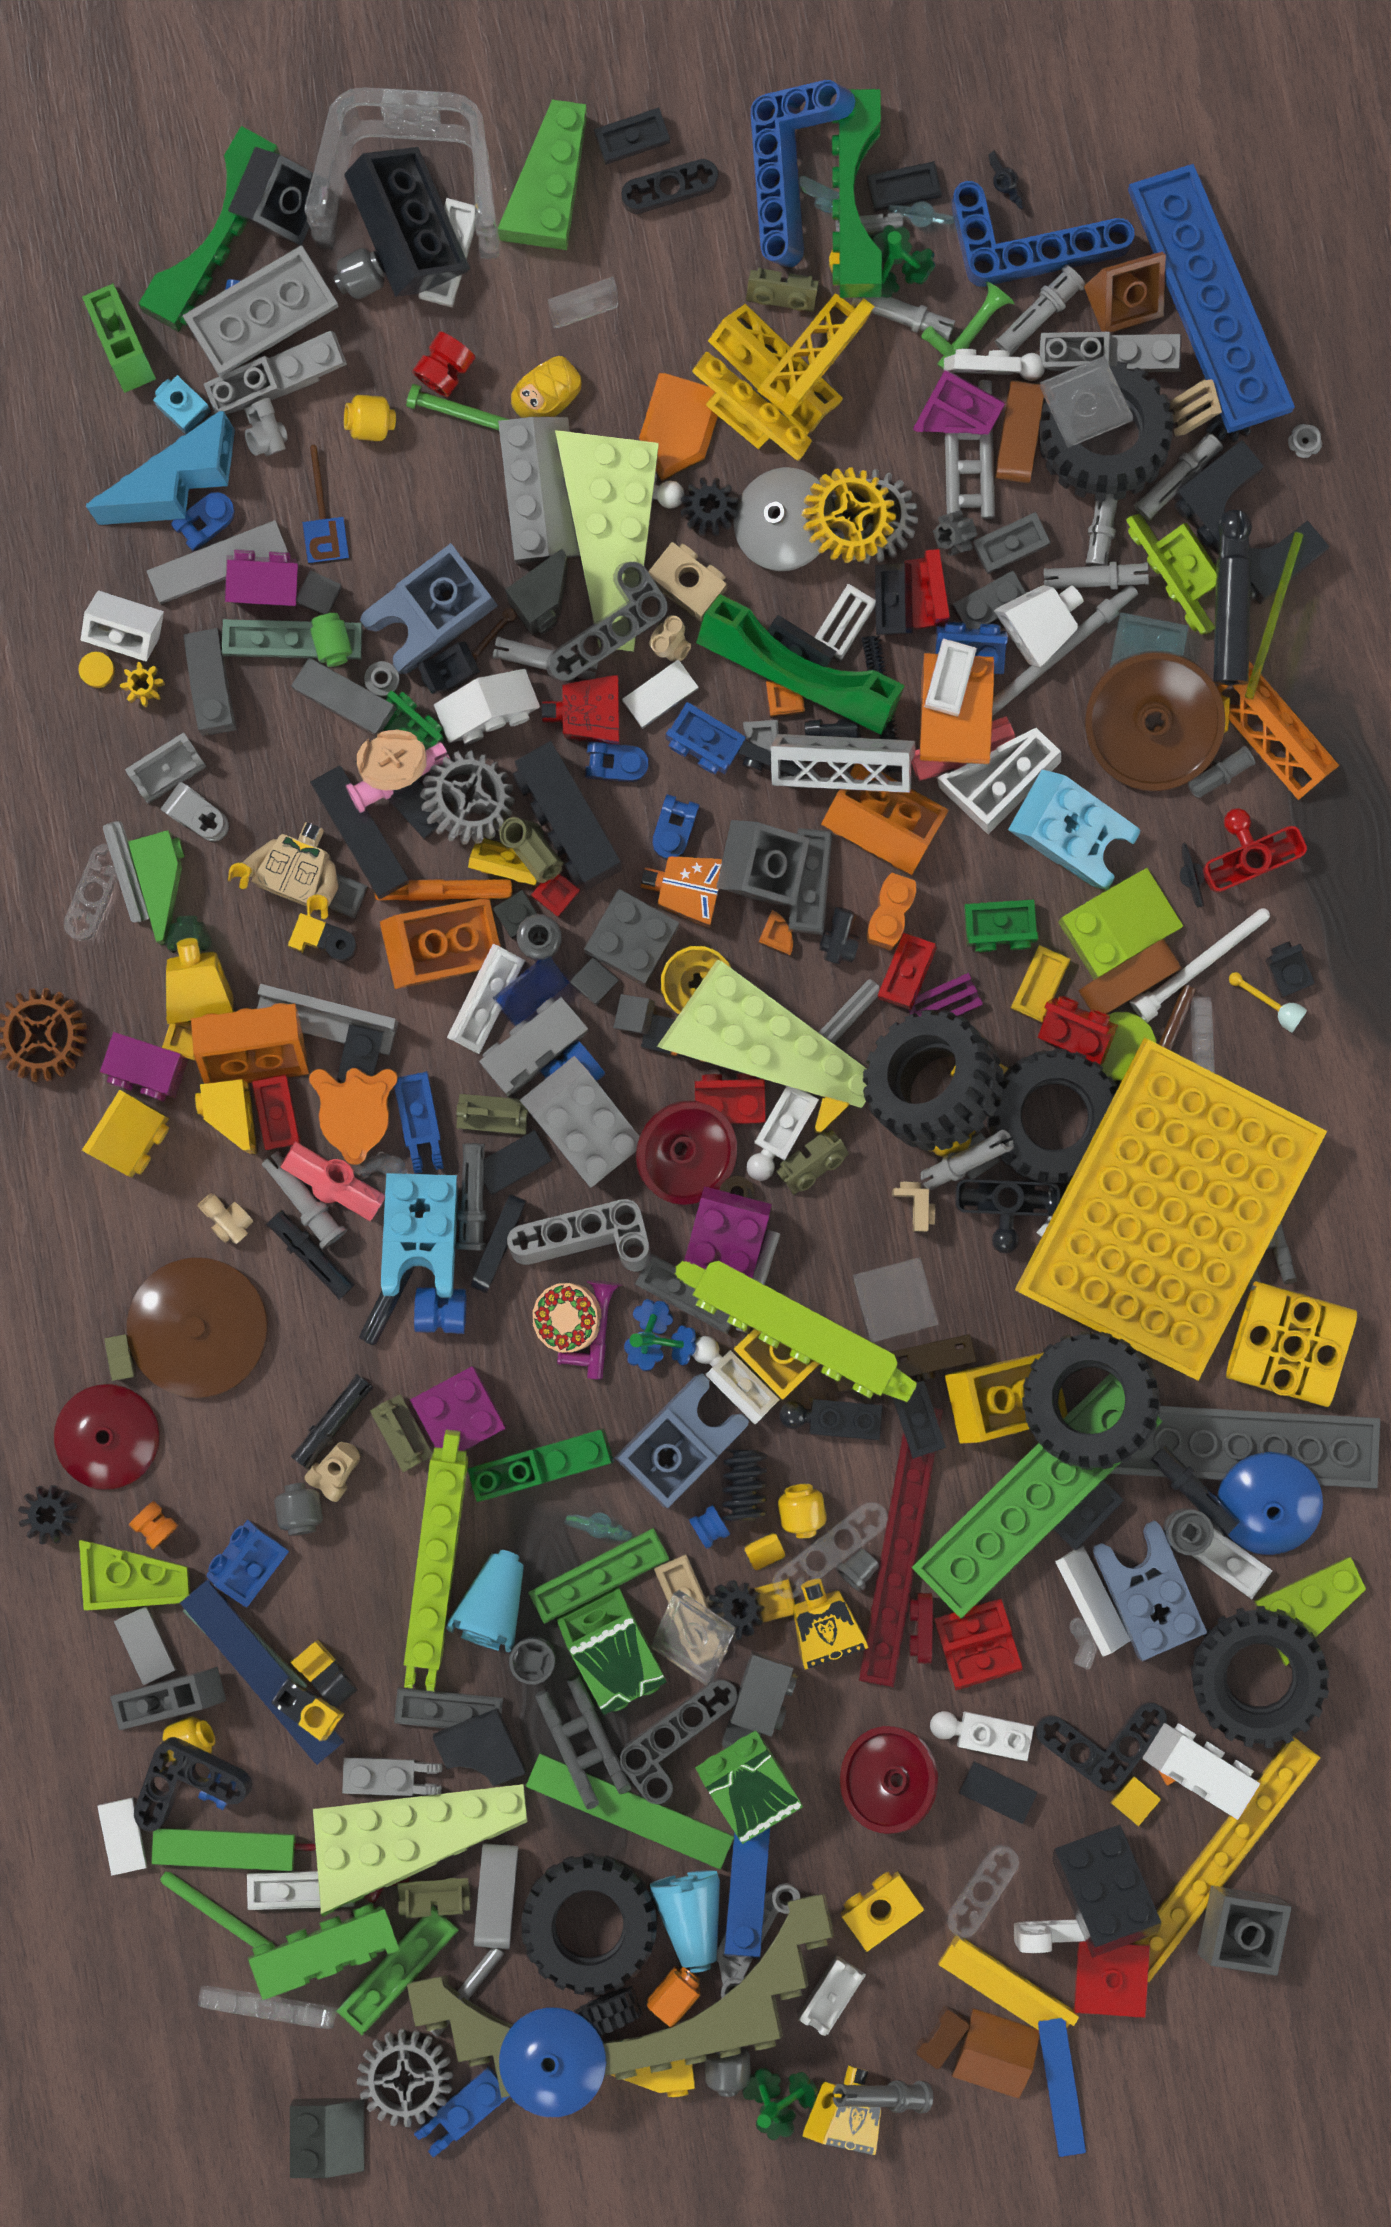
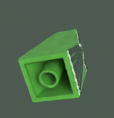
[556,1586,667,1715]
[695,1730,803,1844]

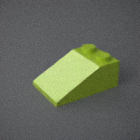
[1058,868,1184,980]

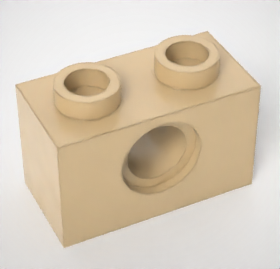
[648,542,727,623]

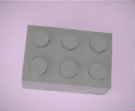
[520,1056,640,1188]

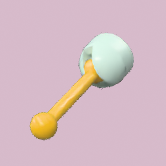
[1229,972,1307,1033]

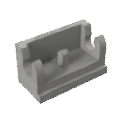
[125,732,206,804]

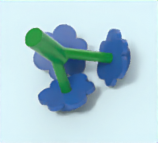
[624,1299,696,1371]

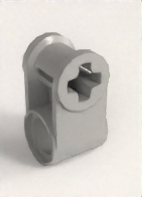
[160,781,229,842]

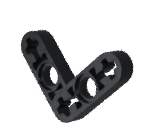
[1035,1702,1167,1791]
[133,1737,253,1831]

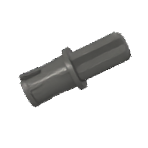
[1188,746,1256,798]

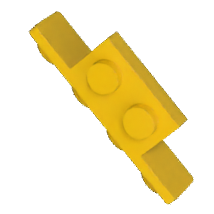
[692,352,812,461]

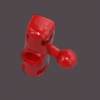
[1203,808,1307,892]

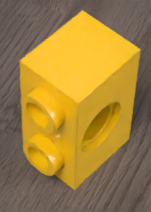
[841,1871,924,1952]

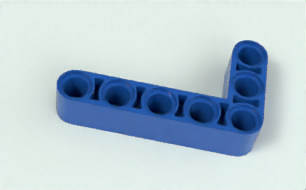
[751,80,855,268]
[952,181,1135,287]

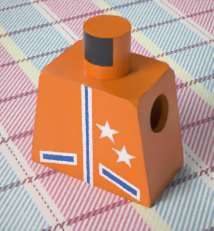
[640,856,722,928]

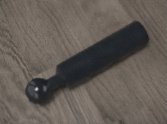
[1213,510,1252,685]

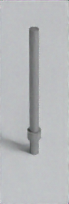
[992,585,1138,716]

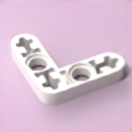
[1014,1919,1085,1953]

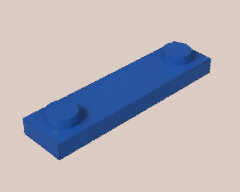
[724,1828,770,1959]

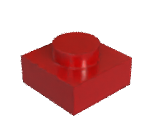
[531,873,580,918]

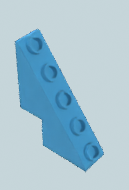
[86,411,235,525]

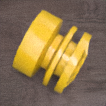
[661,946,731,1014]

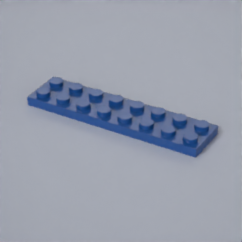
[1128,164,1295,433]

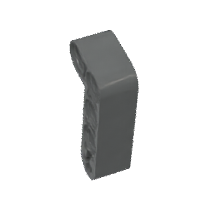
[546,562,667,681]
[620,1678,737,1804]

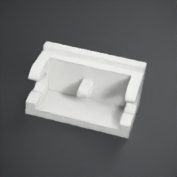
[798,1955,866,2036]

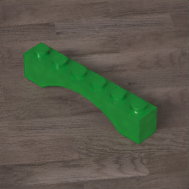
[832,89,882,298]
[138,126,280,332]
[696,594,905,735]

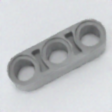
[474,1843,519,1949]

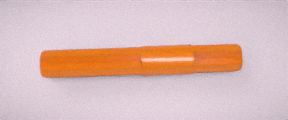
[374,879,512,901]

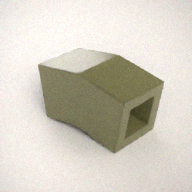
[104,1334,136,1381]

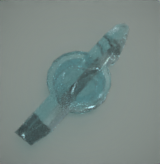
[798,176,839,213]
[888,202,955,227]
[564,1513,632,1541]

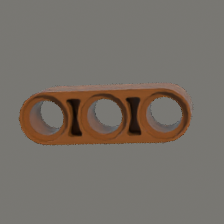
[995,380,1045,483]
[1078,939,1182,1014]

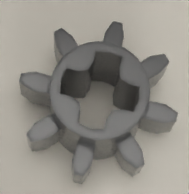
[933,510,978,556]

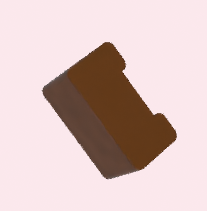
[915,2005,969,2069]

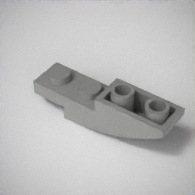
[204,331,347,414]
[1040,332,1182,376]

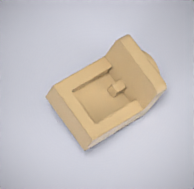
[892,1182,935,1232]

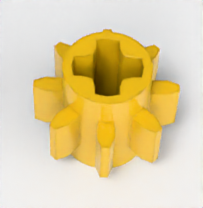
[120,662,165,707]

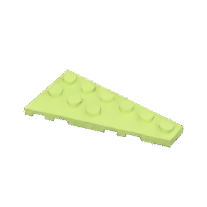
[555,430,659,652]
[657,960,867,1108]
[313,1784,528,1917]

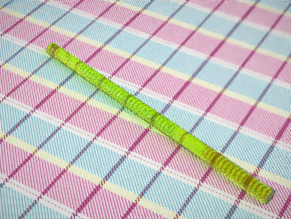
[1245,532,1303,699]

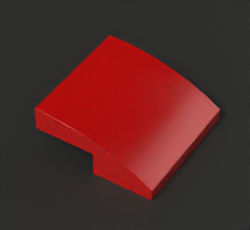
[934,1598,1023,1691]

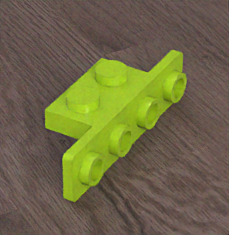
[1126,514,1216,635]

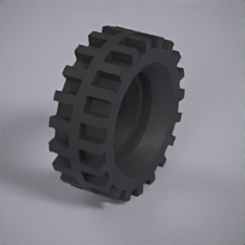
[1191,1606,1329,1748]

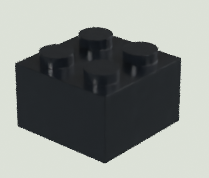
[228,147,329,245]

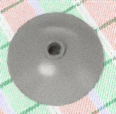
[734,467,834,571]

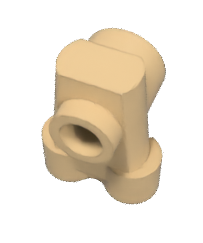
[649,616,691,662]
[197,1193,253,1244]
[305,1442,360,1502]

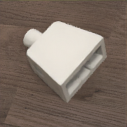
[994,585,1084,667]

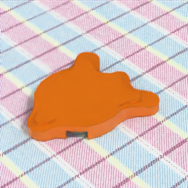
[309,1068,398,1165]

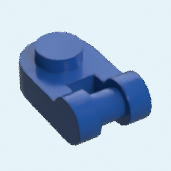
[171,492,235,552]
[585,742,648,782]
[652,794,700,860]

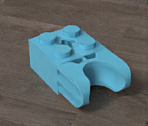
[1008,769,1141,890]
[381,1173,459,1298]

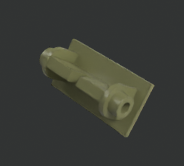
[746,267,819,312]
[456,1094,528,1135]
[776,1130,849,1195]
[370,1394,433,1472]
[397,1878,471,1919]

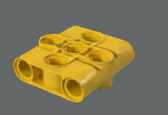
[1226,1281,1357,1407]

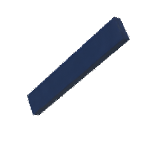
[180,1580,344,1765]

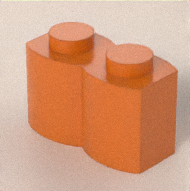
[867,873,916,951]
[647,1966,701,2028]

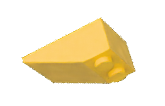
[82,1090,169,1178]
[945,1352,1068,1444]

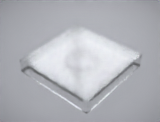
[547,277,618,329]
[1040,356,1133,447]
[852,1257,938,1342]
[650,1590,736,1686]

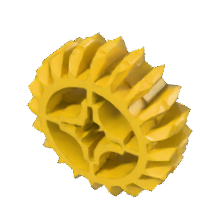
[802,467,896,563]

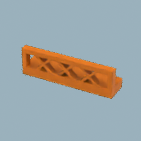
[1217,661,1339,800]

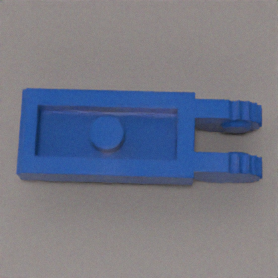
[394,1072,444,1174]
[414,2066,510,2157]

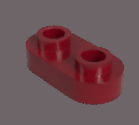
[910,1593,933,1664]

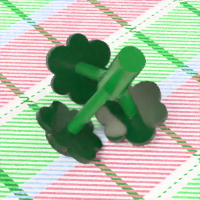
[872,225,936,298]
[742,2068,817,2141]

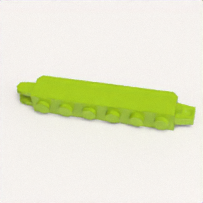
[675,1261,917,1402]
[404,1429,468,1692]

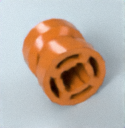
[129,1500,179,1550]

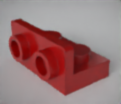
[904,549,950,629]
[1037,996,1118,1065]
[695,1073,766,1124]

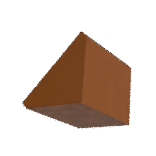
[1084,252,1166,332]
[951,2008,1040,2098]

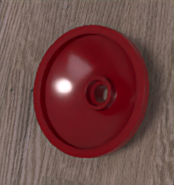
[636,1100,737,1205]
[54,1384,160,1489]
[840,1726,938,1834]

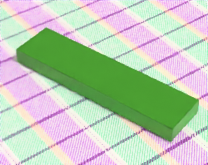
[528,1528,669,1624]
[152,1828,295,1871]
[337,1905,459,2035]

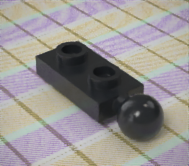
[779,1399,883,1440]

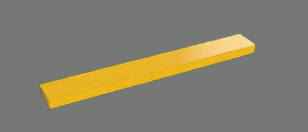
[1133,1736,1321,1982]

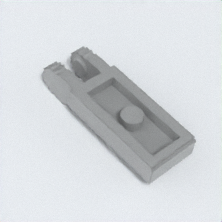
[342,1757,442,1796]

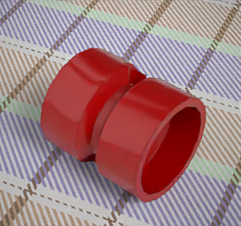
[411,331,476,398]

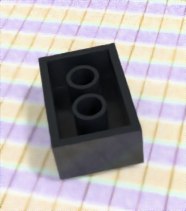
[1052,1824,1162,1958]

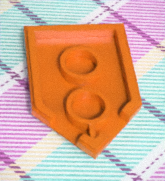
[639,373,718,481]

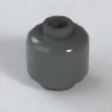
[334,248,386,299]
[517,914,562,961]
[274,1483,323,1536]
[704,2047,751,2097]

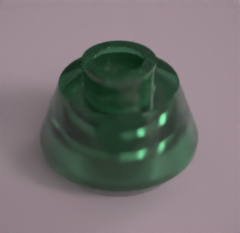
[164,916,212,954]

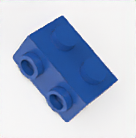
[665,702,746,775]

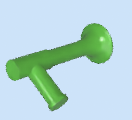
[921,282,1015,371]

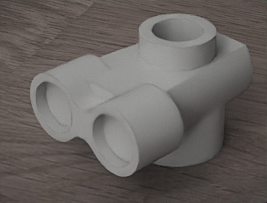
[244,398,287,457]

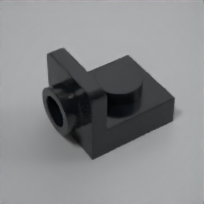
[1265,941,1315,998]

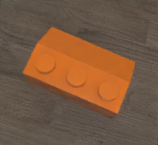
[821,764,949,875]
[191,1003,309,1084]

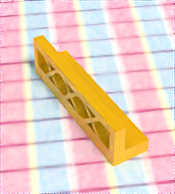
[757,293,875,416]
[708,304,843,435]
[938,1934,1079,2030]

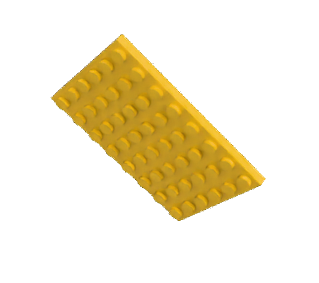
[1015,1038,1327,1381]

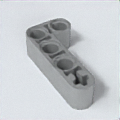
[507,1199,651,1271]

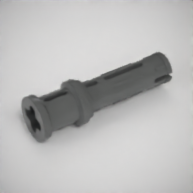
[456,1143,488,1250]
[833,2080,934,2113]

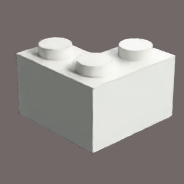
[434,669,540,745]

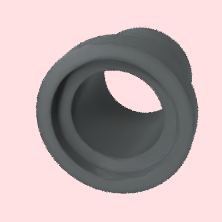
[836,1548,880,1593]

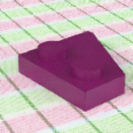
[913,370,1006,435]

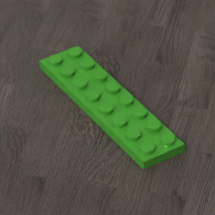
[912,1373,1163,1619]

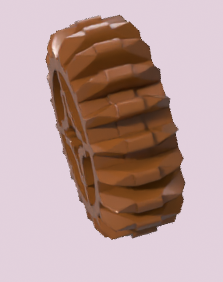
[0,988,89,1082]

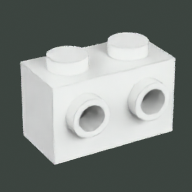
[80,590,164,661]

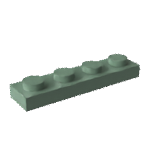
[222,619,363,660]

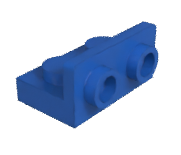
[935,622,1008,674]
[206,1520,289,1608]

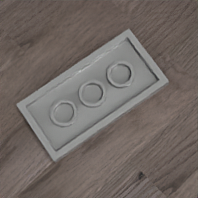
[183,245,338,377]

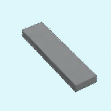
[147,520,288,605]

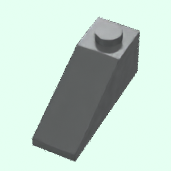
[183,628,237,736]
[110,1667,227,1730]

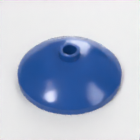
[1217,1452,1323,1555]
[499,2007,606,2117]

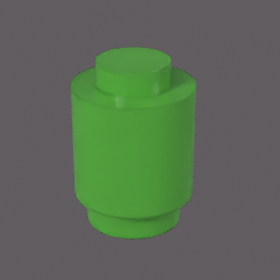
[310,613,352,667]

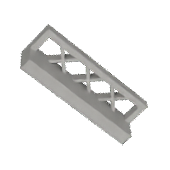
[771,734,915,793]
[257,984,399,1056]

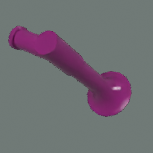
[557,1280,623,1379]

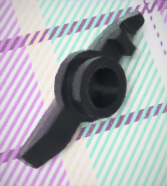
[988,150,1026,209]
[1179,842,1205,908]

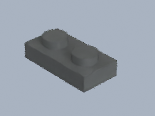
[972,512,1051,574]
[952,571,1026,629]

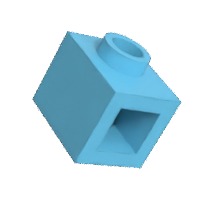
[153,375,211,435]

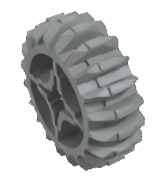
[830,469,918,564]
[420,751,515,845]
[357,2029,453,2127]

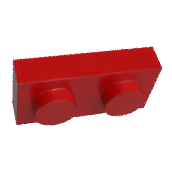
[877,933,937,1010]
[252,1075,301,1151]

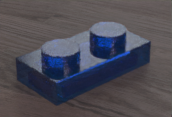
[493,957,569,1026]

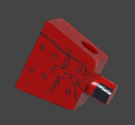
[542,675,619,745]

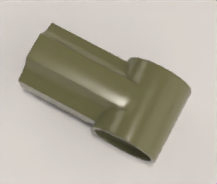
[499,817,564,883]

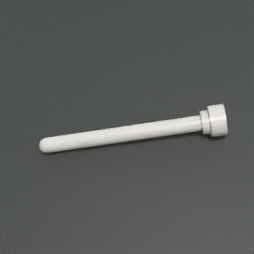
[1130,908,1270,1023]

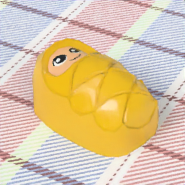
[511,356,582,418]

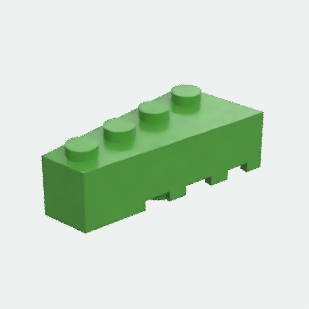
[497,99,587,250]
[247,1902,399,2000]

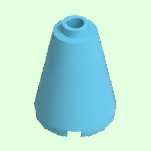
[445,1550,524,1652]
[650,1870,720,1973]

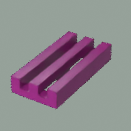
[908,973,983,1016]

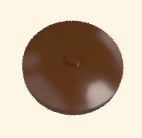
[1085,651,1225,791]
[127,1258,268,1398]

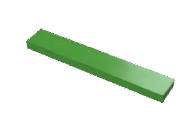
[526,1753,734,1870]

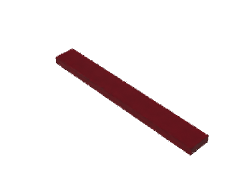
[858,1408,943,1687]

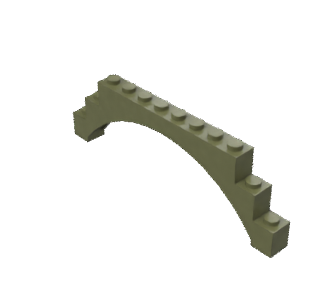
[407,1893,834,2102]

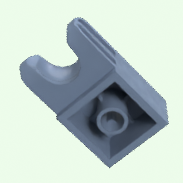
[360,543,498,674]
[614,1373,749,1508]
[1093,1520,1207,1661]

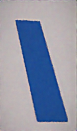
[1038,2018,1086,2157]

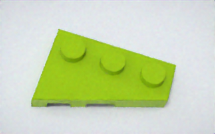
[79,1540,190,1611]
[1254,1557,1366,1666]

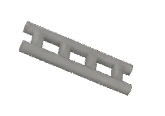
[945,380,995,519]

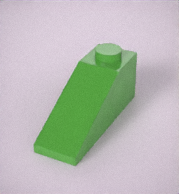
[82,283,156,393]
[128,830,185,945]

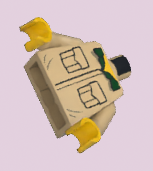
[228,822,338,919]

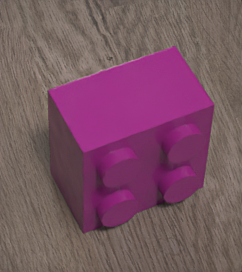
[225,549,298,606]
[100,1032,189,1102]
[684,1186,772,1278]
[410,1366,507,1451]

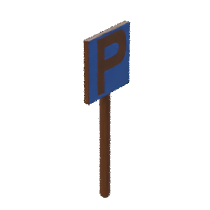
[302,444,349,564]

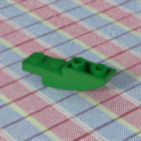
[467,1428,614,1502]

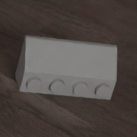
[498,417,580,564]

